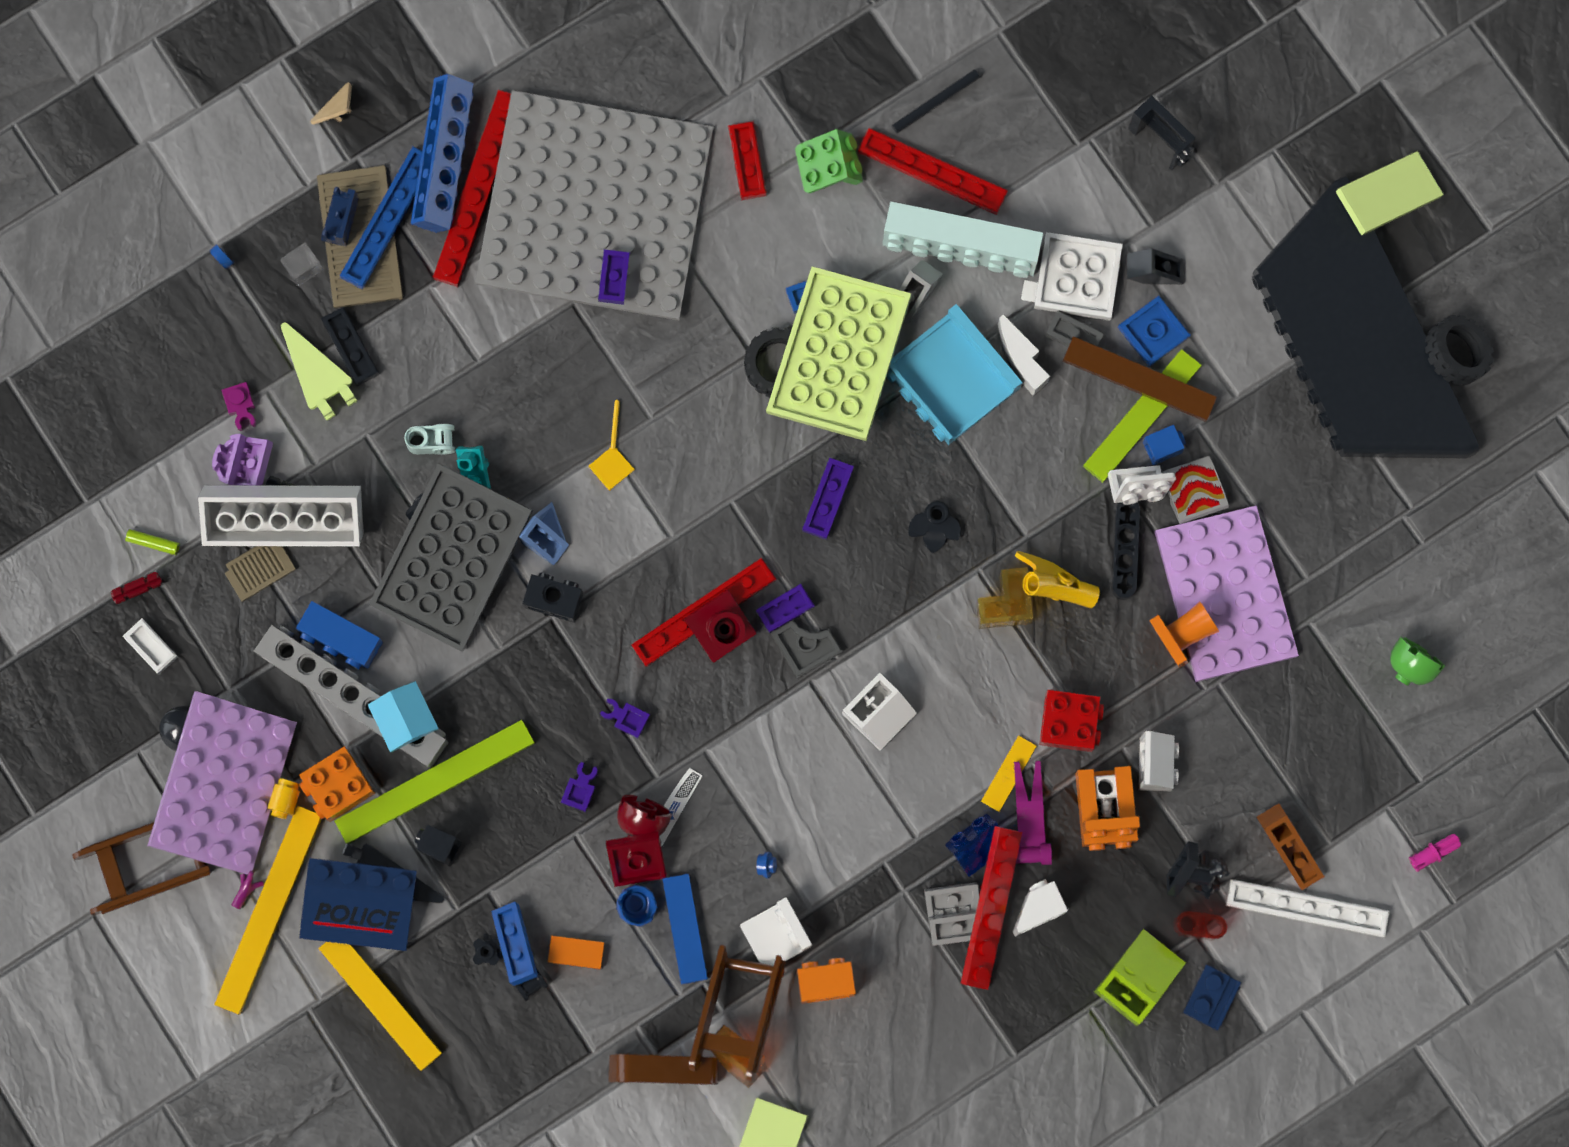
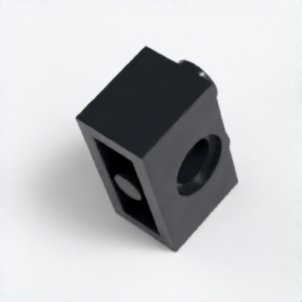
[522,573,583,623]

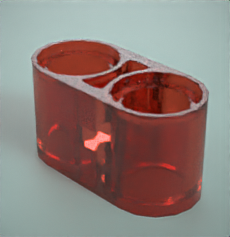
[1173,911,1227,941]

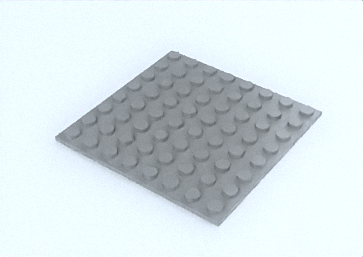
[475,91,713,321]

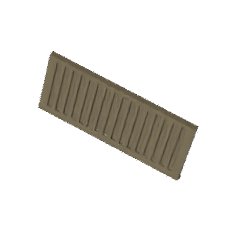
[317,165,403,308]

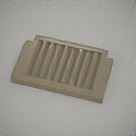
[225,546,296,602]

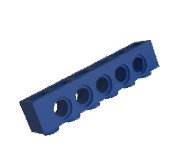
[411,74,474,233]

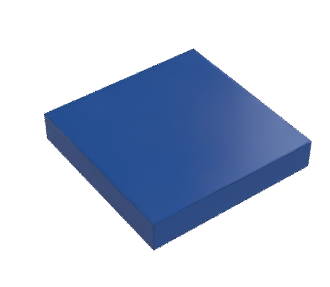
[1117,296,1191,367]

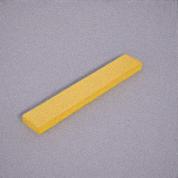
[318,942,442,1071]

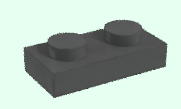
[1045,311,1104,347]

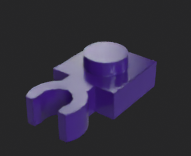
[600,699,650,739]
[561,762,598,812]

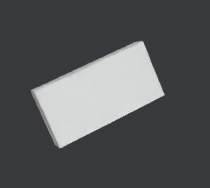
[123,619,178,675]

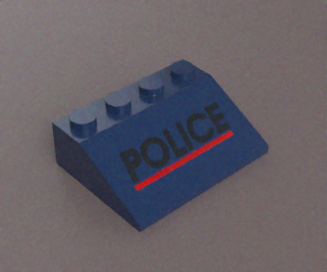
[299,858,417,951]

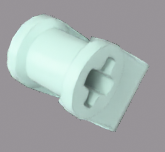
[404,424,455,455]

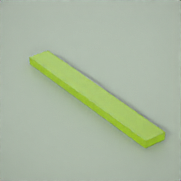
[334,720,535,844]

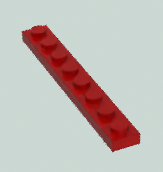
[433,90,511,287]

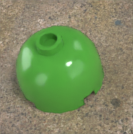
[1390,636,1445,686]

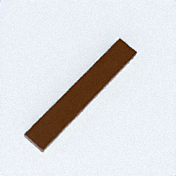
[1062,336,1217,422]

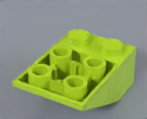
[1094,929,1186,1026]

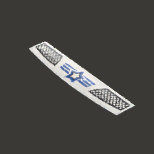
[659,768,702,847]

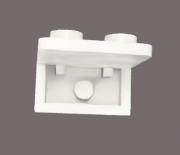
[1108,465,1176,505]

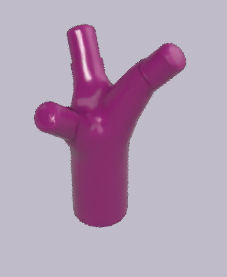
[231,871,264,909]

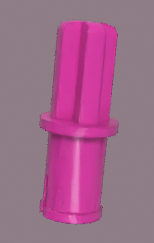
[1408,834,1461,872]

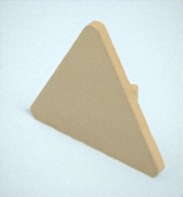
[310,83,352,125]

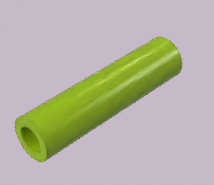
[125,529,180,555]

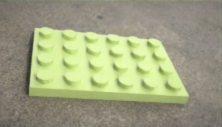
[766,267,911,441]

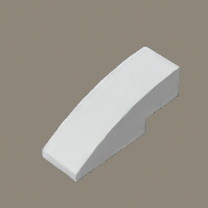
[998,315,1050,396]

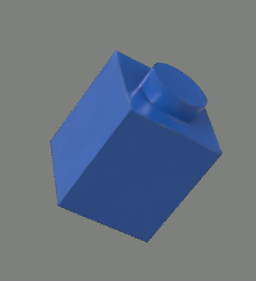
[1142,425,1186,466]

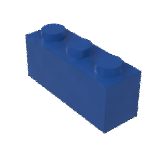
[296,601,383,670]

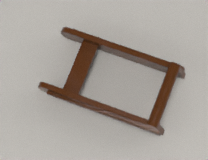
[72,822,210,916]
[689,945,786,1083]

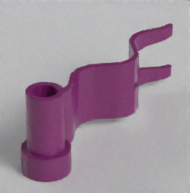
[1014,760,1052,865]

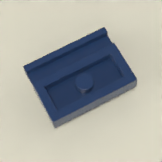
[1182,965,1241,1031]

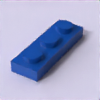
[491,902,538,986]

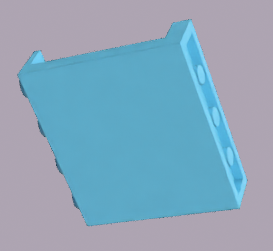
[887,304,1022,445]

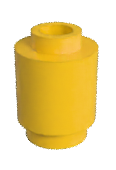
[267,778,300,819]

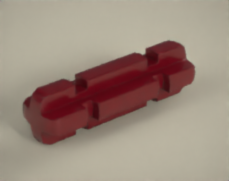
[111,572,162,604]

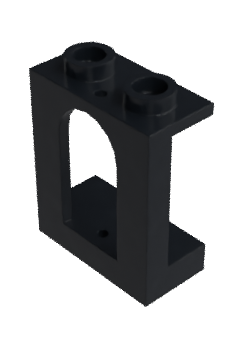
[1128,95,1196,171]

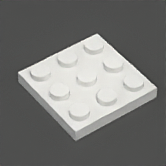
[1034,232,1122,320]

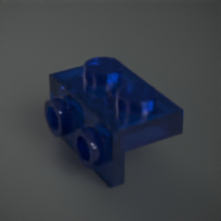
[945,814,999,877]

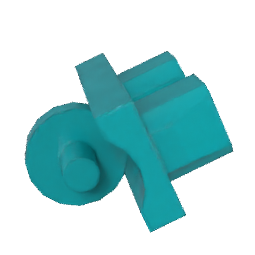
[456,446,491,489]

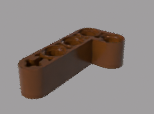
[608,1054,718,1085]

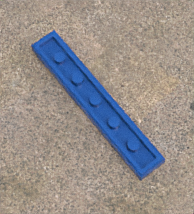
[340,146,422,290]

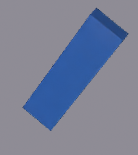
[663,874,708,985]

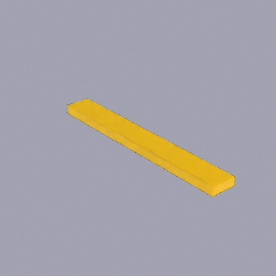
[214,806,322,1015]

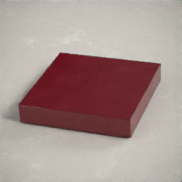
[606,832,667,887]

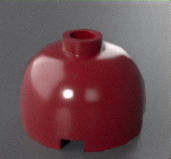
[617,794,672,837]

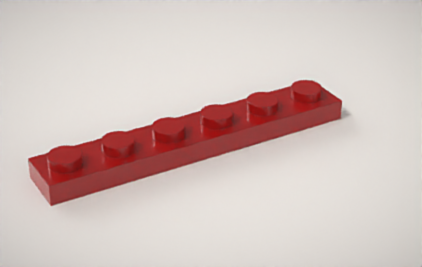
[960,826,1022,990]

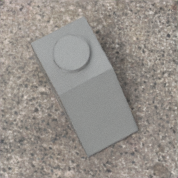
[899,260,943,324]

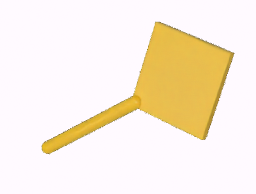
[588,400,635,491]

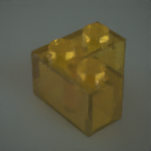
[976,567,1033,629]

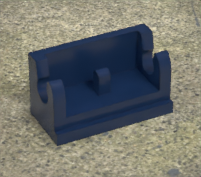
[321,187,359,246]

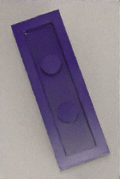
[802,457,854,540]

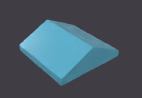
[368,681,439,752]

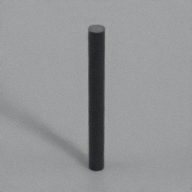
[891,69,980,134]

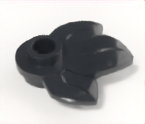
[908,501,961,553]

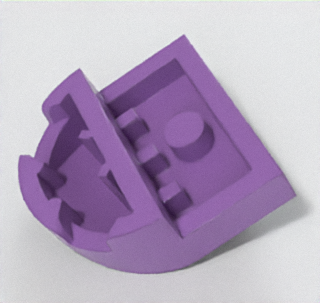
[212,434,273,486]

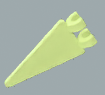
[281,323,357,421]

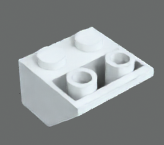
[842,673,917,751]

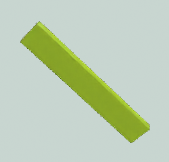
[1083,349,1201,483]

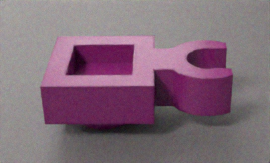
[222,382,256,431]

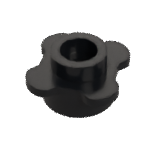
[473,938,500,966]

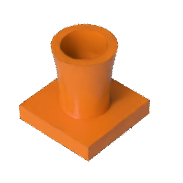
[1149,601,1219,668]

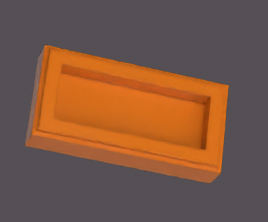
[548,936,605,970]

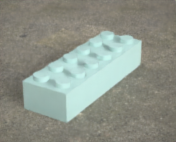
[883,201,1043,278]

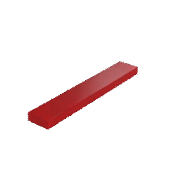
[858,128,1008,215]
[631,558,776,667]

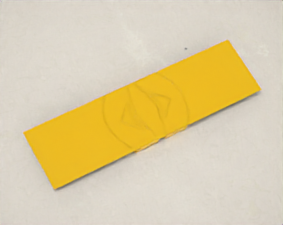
[981,735,1036,812]

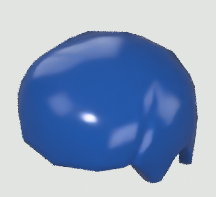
[616,885,657,926]

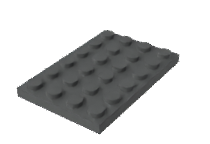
[369,464,533,652]

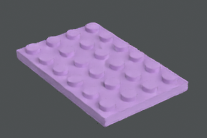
[1155,506,1299,682]
[147,692,297,875]

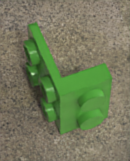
[795,129,863,193]

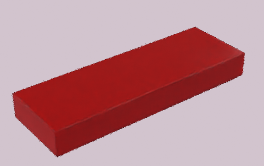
[728,121,766,200]

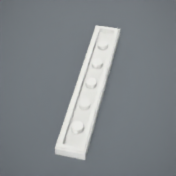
[1226,879,1389,938]

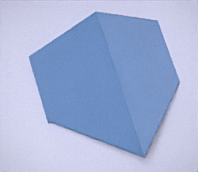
[519,502,569,565]

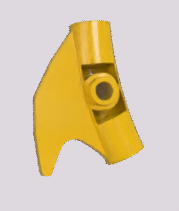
[1015,551,1100,608]

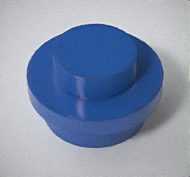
[757,852,777,878]

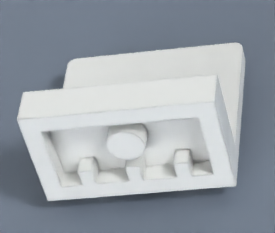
[740,898,812,966]

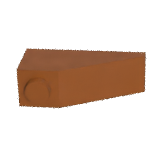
[1256,803,1324,890]

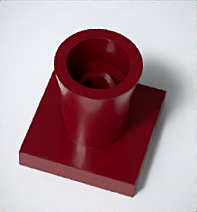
[683,590,757,663]

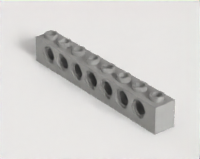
[254,625,448,769]

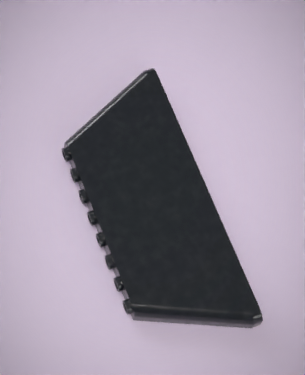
[1252,176,1479,459]

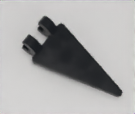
[342,843,444,903]

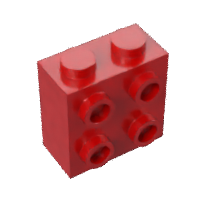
[1039,690,1104,752]

